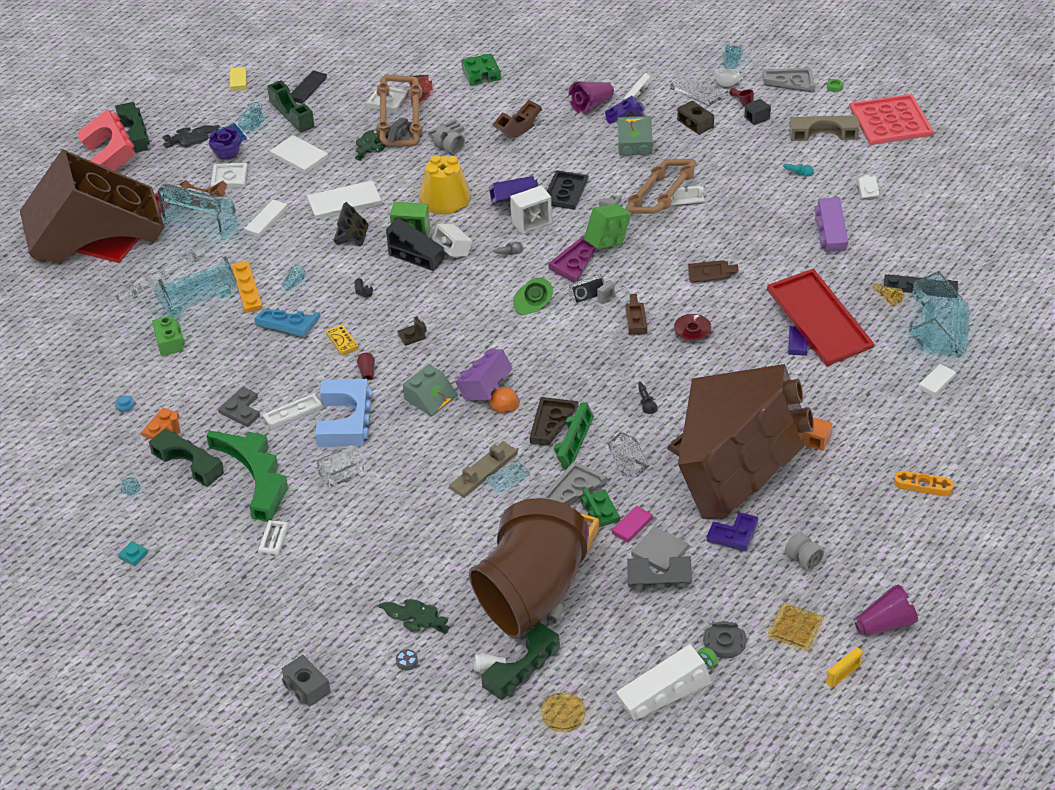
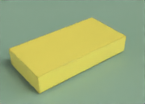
[230,67,247,91]

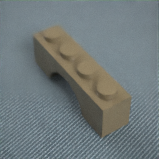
[789,115,859,141]

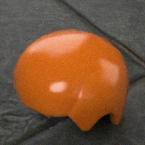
[489,387,520,414]

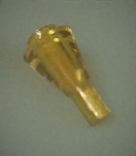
[872,283,903,305]

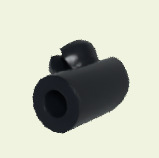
[354,278,373,298]

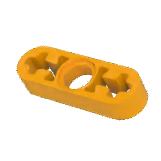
[894,471,954,496]

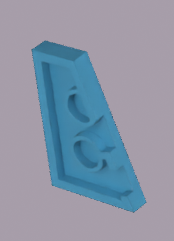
[254,309,321,337]

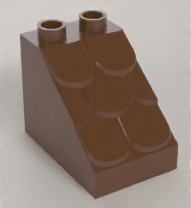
[678,364,814,520]

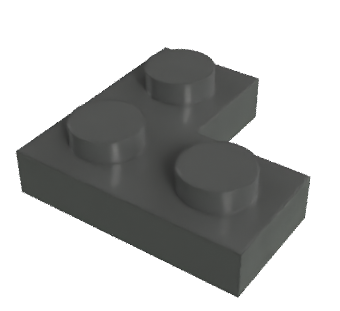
[218,386,260,427]

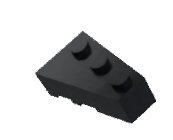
[386,217,445,271]

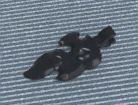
[163,125,220,148]

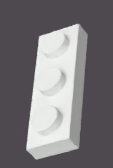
[621,72,650,102]

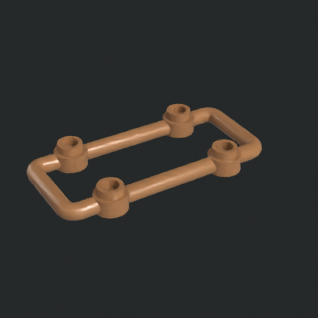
[376,75,423,146]
[625,159,696,214]

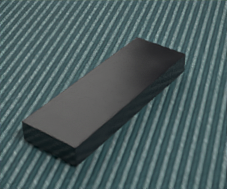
[291,70,327,104]

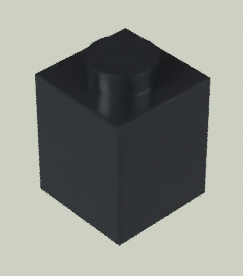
[744,99,771,125]

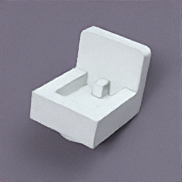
[856,175,879,199]

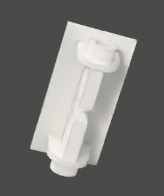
[671,185,705,206]

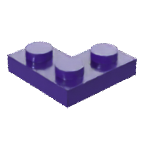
[707,512,758,551]

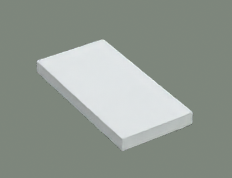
[307,180,382,220]

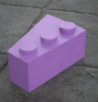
[815,197,848,252]
[455,348,512,400]

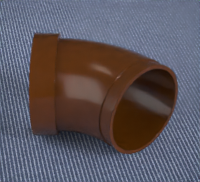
[469,498,589,639]

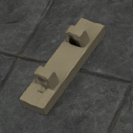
[449,441,518,498]

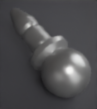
[493,242,523,256]

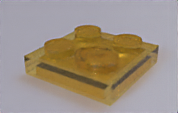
[768,602,824,651]

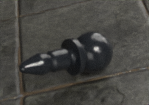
[638,382,658,414]

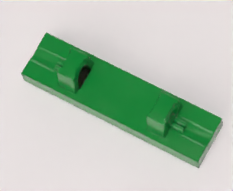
[554,402,594,470]

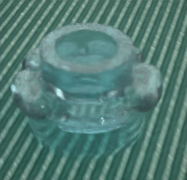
[121,477,141,495]

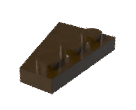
[530,397,579,445]

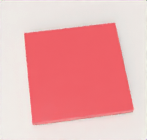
[849,94,934,145]

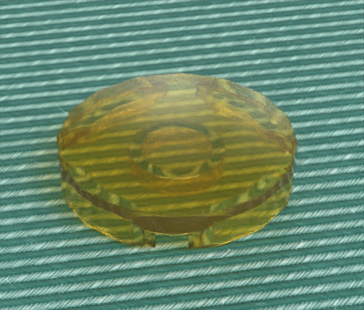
[541,692,586,733]

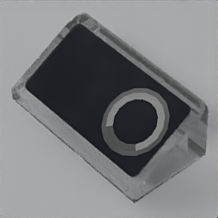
[569,274,605,304]

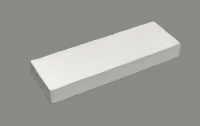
[244,200,288,238]
[263,394,323,430]

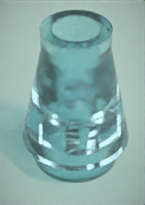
[281,265,306,291]

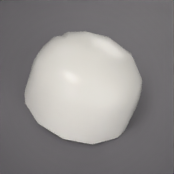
[714,68,740,87]

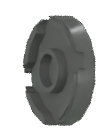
[703,621,747,659]

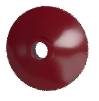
[674,314,711,341]

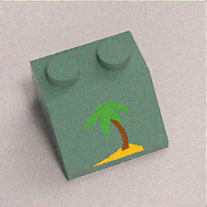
[618,116,653,156]
[403,364,458,416]

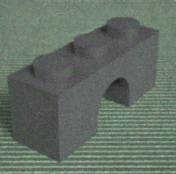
[627,556,692,590]

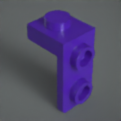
[605,96,645,123]

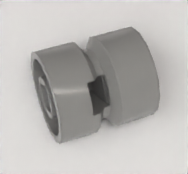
[433,126,465,155]
[785,532,825,571]

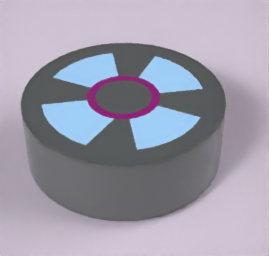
[396,649,418,671]

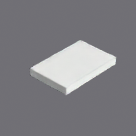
[270,135,329,174]

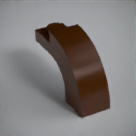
[492,99,542,137]

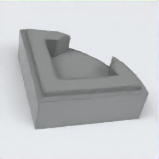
[599,195,621,206]

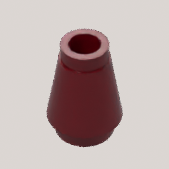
[356,352,375,380]

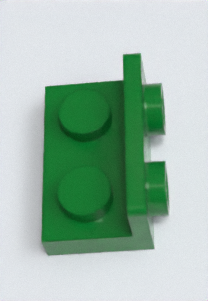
[580,487,620,527]

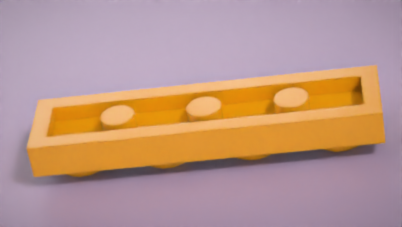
[231,261,263,313]

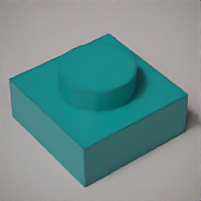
[118,541,148,566]

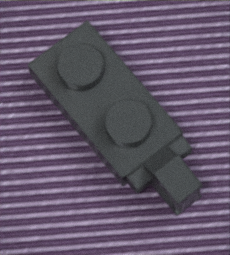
[387,117,412,142]

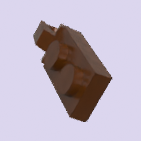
[688,260,739,282]
[625,294,647,335]

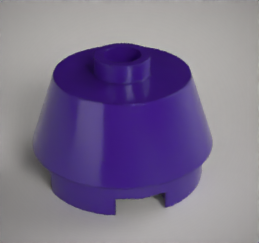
[209,127,242,160]

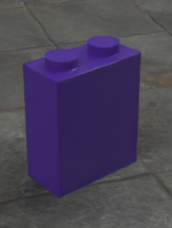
[489,176,538,204]

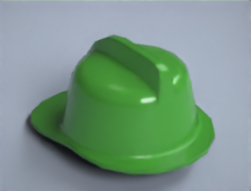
[513,277,553,315]

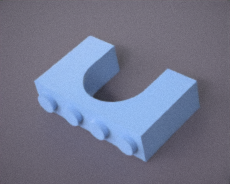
[316,379,372,447]

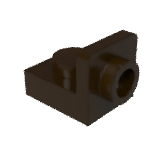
[397,316,427,346]

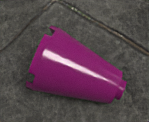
[568,81,614,114]
[855,584,918,636]

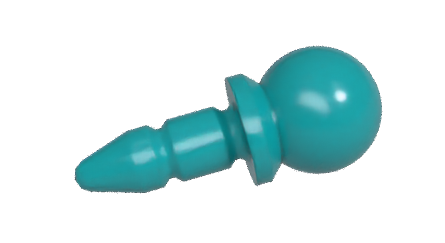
[783,164,814,177]

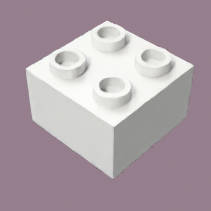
[510,185,552,234]

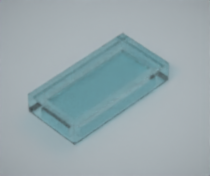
[486,461,530,493]

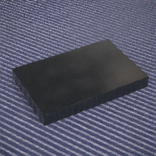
[547,170,589,210]

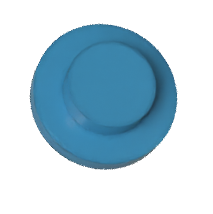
[115,396,134,412]

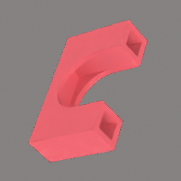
[77,109,136,171]

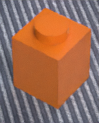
[805,417,833,451]

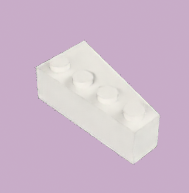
[616,644,712,720]

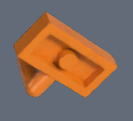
[141,407,181,439]

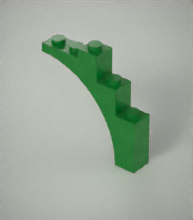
[206,430,288,522]

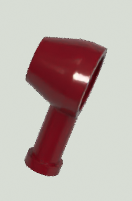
[729,88,754,107]

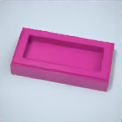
[612,505,653,543]

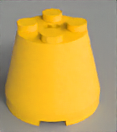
[419,155,471,215]

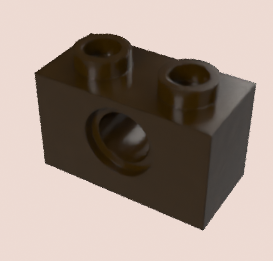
[677,101,714,135]

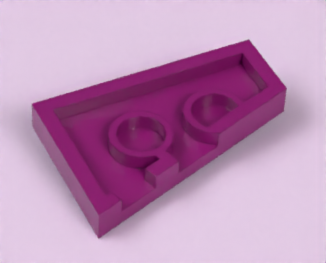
[548,236,596,284]

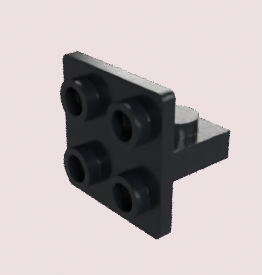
[333,202,369,246]

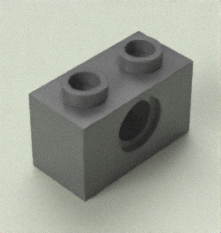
[282,655,331,707]

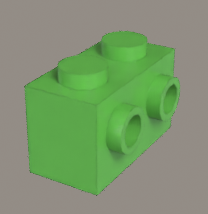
[152,315,185,356]

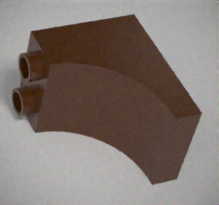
[20,149,165,264]

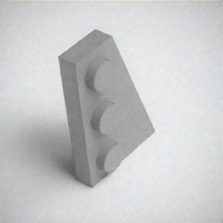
[762,68,815,92]
[541,462,607,505]

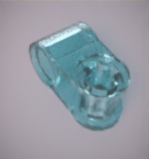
[723,43,743,69]
[238,102,265,131]

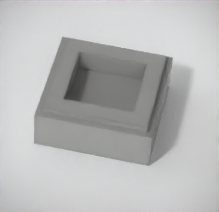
[597,281,615,304]

